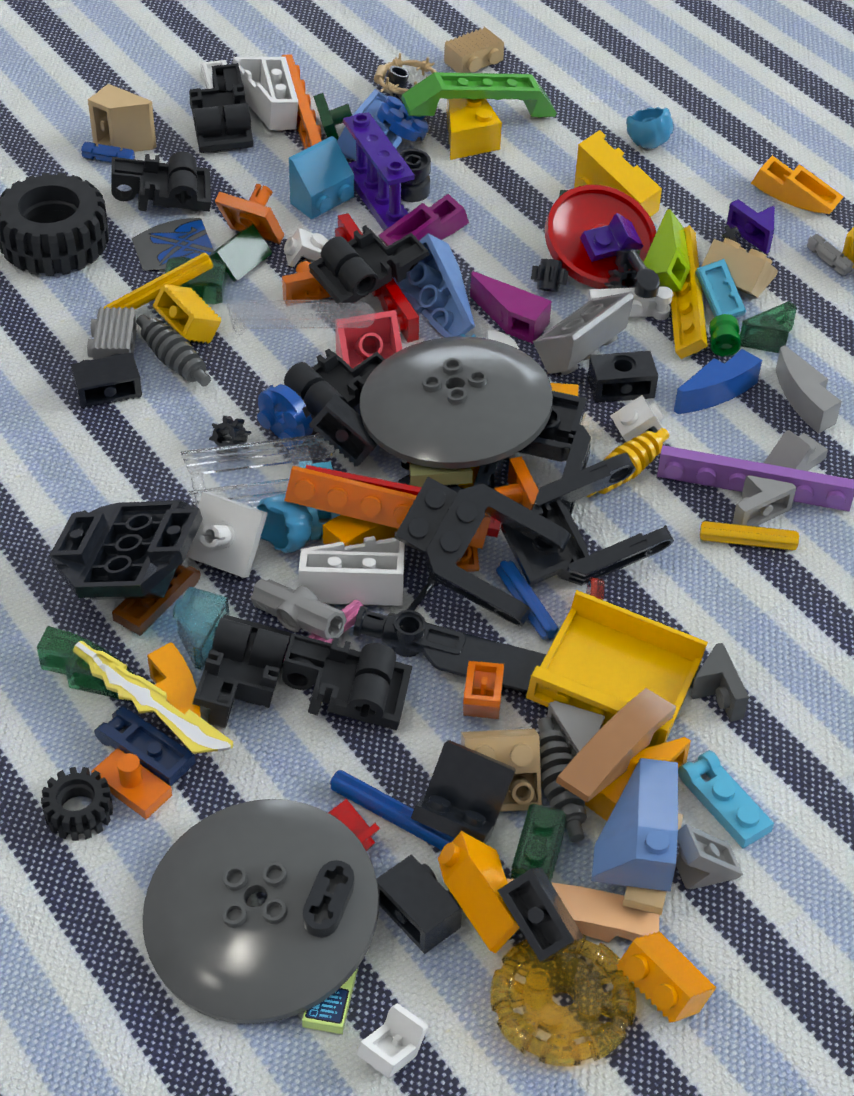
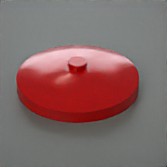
[544,185,657,289]

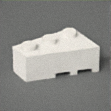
[233,57,298,131]
[299,532,405,606]

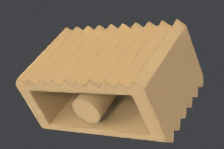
[444,26,504,73]

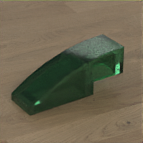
[37,626,134,702]

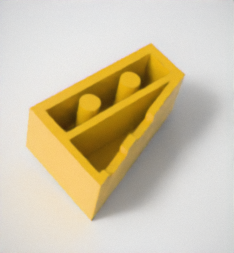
[446,99,502,160]
[574,130,662,217]

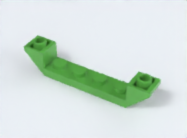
[401,72,557,118]

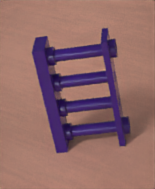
[343,112,415,231]

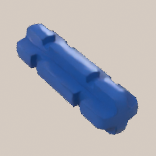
[81,142,135,163]

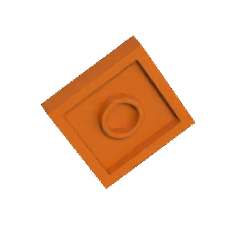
[215,184,285,244]

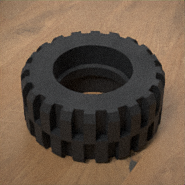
[0,173,109,276]

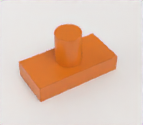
[282,261,331,306]
[494,456,539,510]
[91,748,172,819]

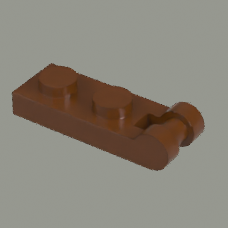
[112,564,201,636]

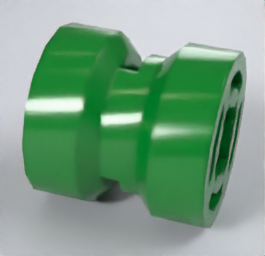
[709,314,741,357]

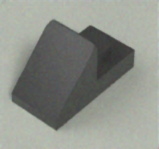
[691,643,749,722]

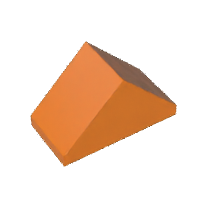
[463,661,504,719]

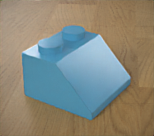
[288,136,354,219]

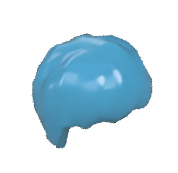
[626,107,674,149]
[257,493,313,553]

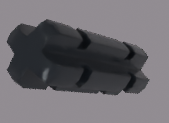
[722,225,742,244]

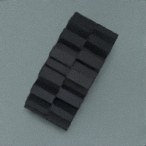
[41,767,113,841]

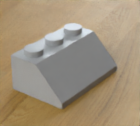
[533,292,634,375]

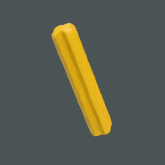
[700,521,799,550]

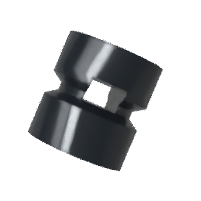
[399,149,431,202]

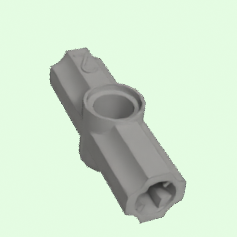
[250,579,347,640]

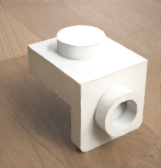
[284,228,329,267]
[610,395,664,442]
[356,1003,428,1078]

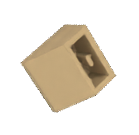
[88,84,157,152]
[701,238,778,298]
[461,729,542,812]

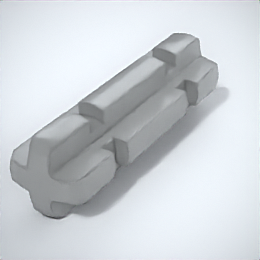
[807,234,854,276]

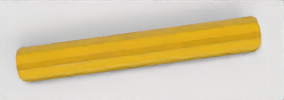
[104,253,213,309]

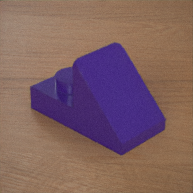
[726,199,775,254]
[580,213,643,262]

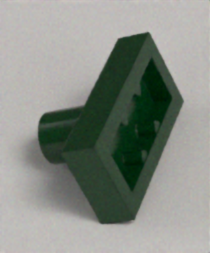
[313,93,352,140]

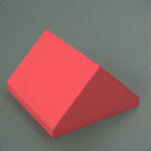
[335,310,402,369]

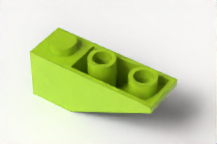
[644,209,690,292]

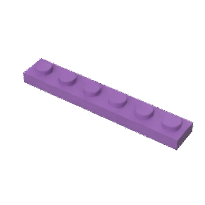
[657,445,854,512]

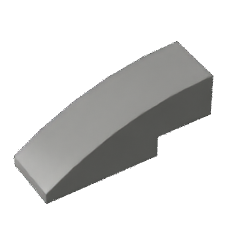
[776,345,842,434]

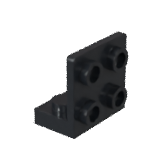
[411,740,516,843]

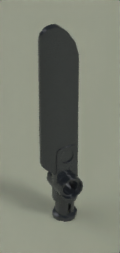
[353,606,546,693]

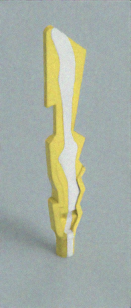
[73,641,233,754]

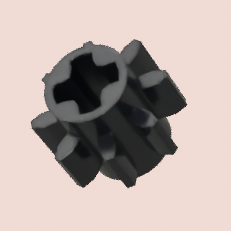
[531,259,568,292]
[604,264,637,289]
[209,416,252,456]

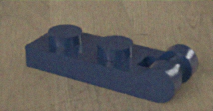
[94,706,196,786]

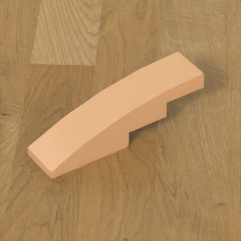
[506,879,660,943]

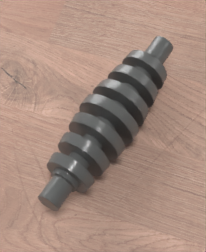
[136,314,211,387]
[537,717,587,842]

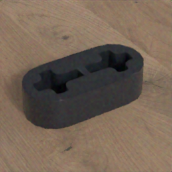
[303,860,355,938]

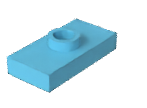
[696,259,747,318]

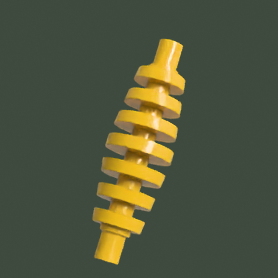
[586,428,670,497]

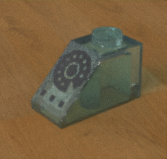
[173,586,230,671]

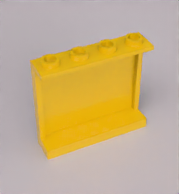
[526,590,708,748]

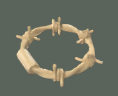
[374,53,437,96]

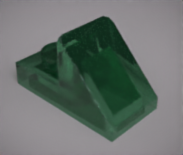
[740,301,797,353]

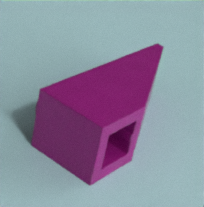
[470,271,552,344]

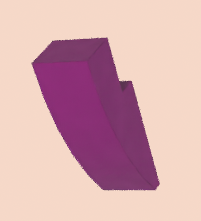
[378,194,469,247]

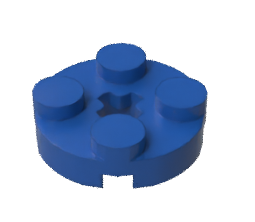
[377,96,429,141]
[257,384,313,448]

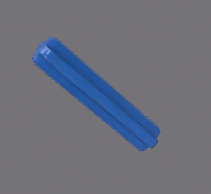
[496,560,559,640]

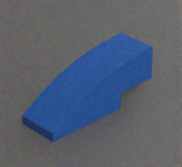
[674,349,762,414]

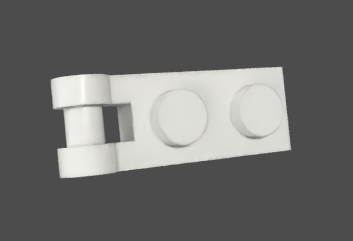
[588,286,673,320]

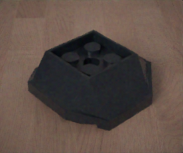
[49,500,203,600]

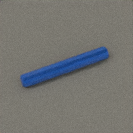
[330,770,455,850]

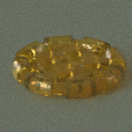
[490,934,637,1067]

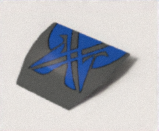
[132,218,220,271]

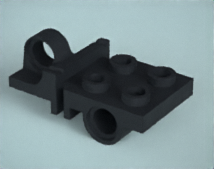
[189,63,253,153]
[111,151,211,212]
[309,225,429,309]
[284,348,385,437]
[193,614,292,728]
[282,633,412,730]

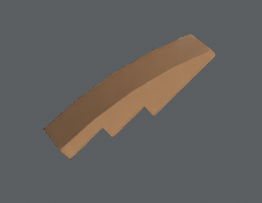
[556,688,677,802]

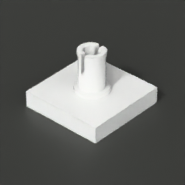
[186,492,268,578]

